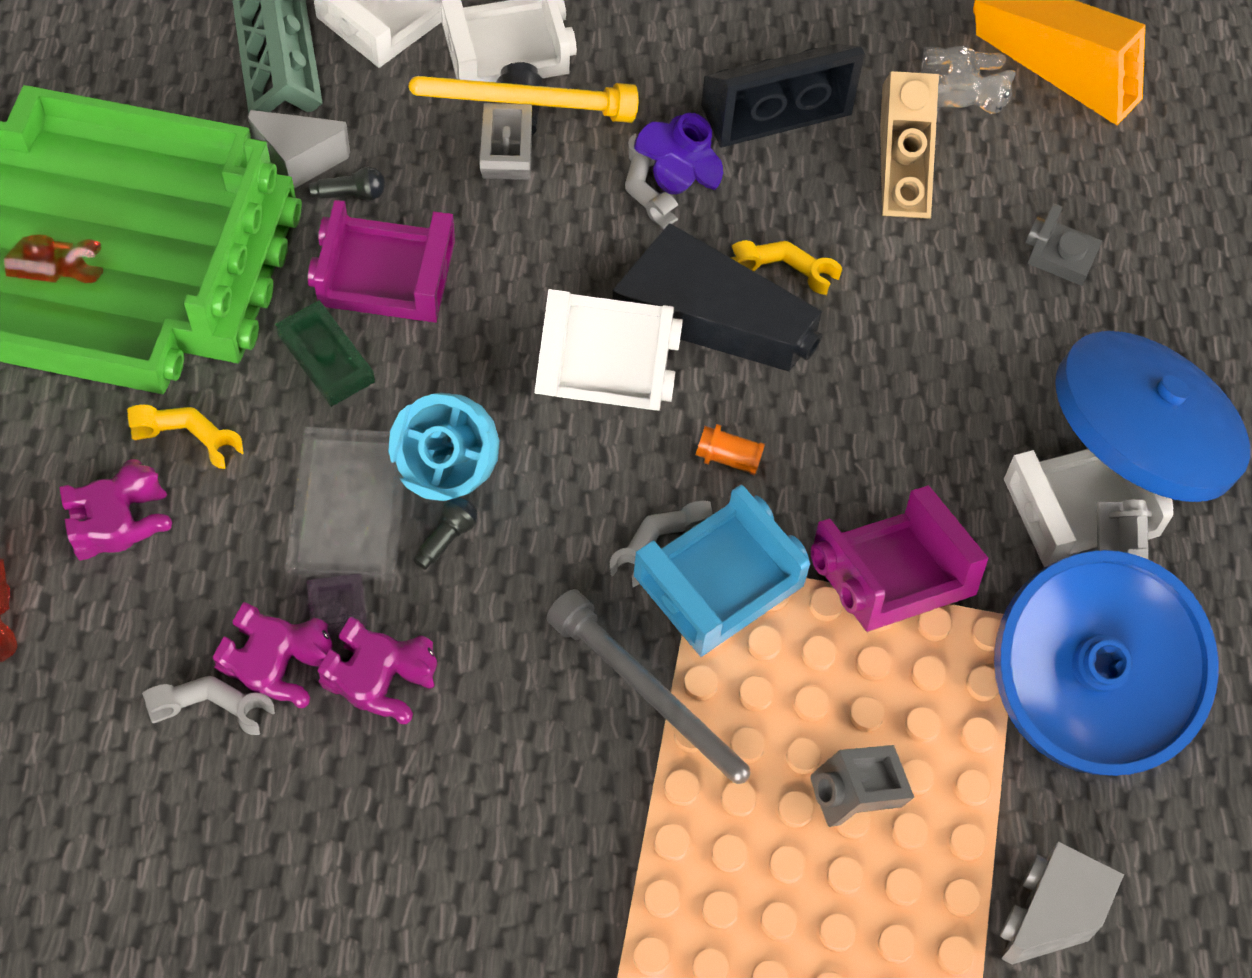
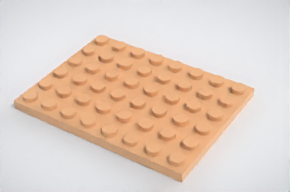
[617,578,1008,978]

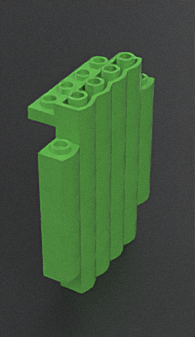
[0,85,302,394]

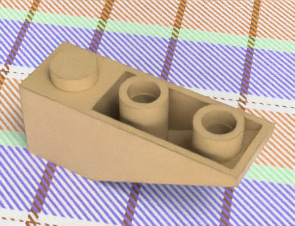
[880,71,939,219]

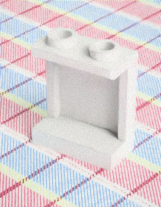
[314,0,442,68]
[440,0,577,82]
[534,289,683,411]
[1004,449,1173,567]

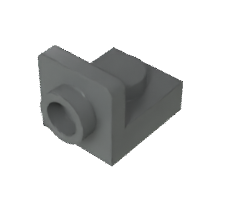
[1026,203,1102,286]
[810,745,915,827]

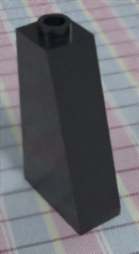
[612,223,822,372]

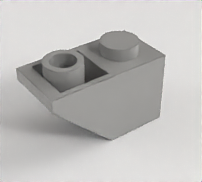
[1000,842,1124,964]

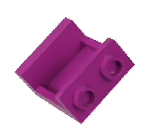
[308,200,455,323]
[811,485,988,632]

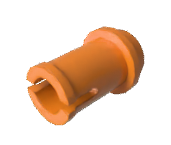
[695,424,765,476]

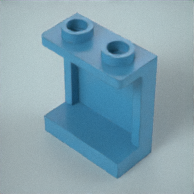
[634,485,810,657]

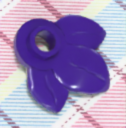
[634,113,723,194]

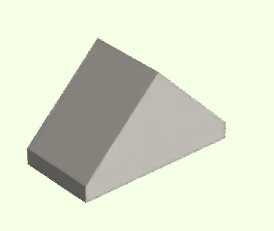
[480,103,532,180]
[248,110,350,189]

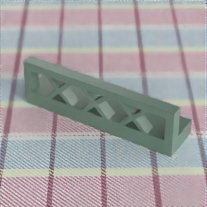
[232,0,323,114]

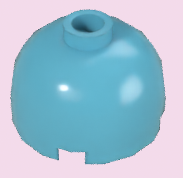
[388,392,500,501]

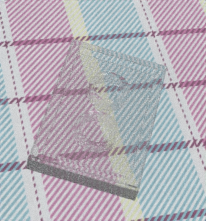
[285,427,406,582]

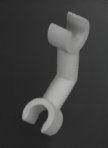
[625,134,678,230]
[610,501,713,587]
[142,676,275,735]

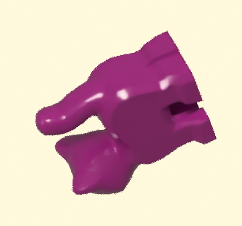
[59,459,172,561]
[213,602,333,708]
[318,617,437,724]

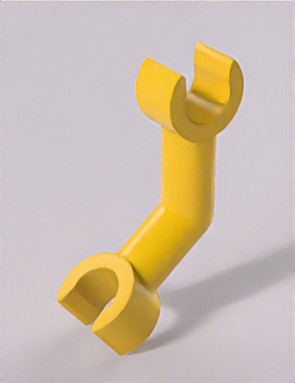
[731,240,842,295]
[127,405,243,469]

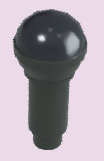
[309,166,385,201]
[414,497,477,570]

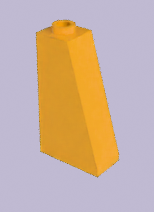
[973,0,1145,125]

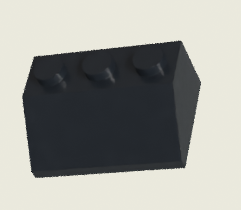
[701,44,865,148]

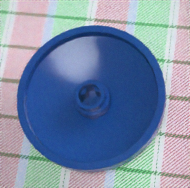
[1055,331,1250,502]
[994,550,1219,776]

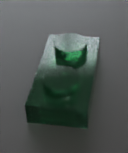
[275,300,375,407]

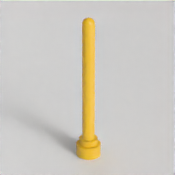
[409,76,638,123]

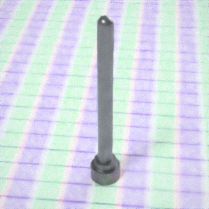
[547,589,751,784]

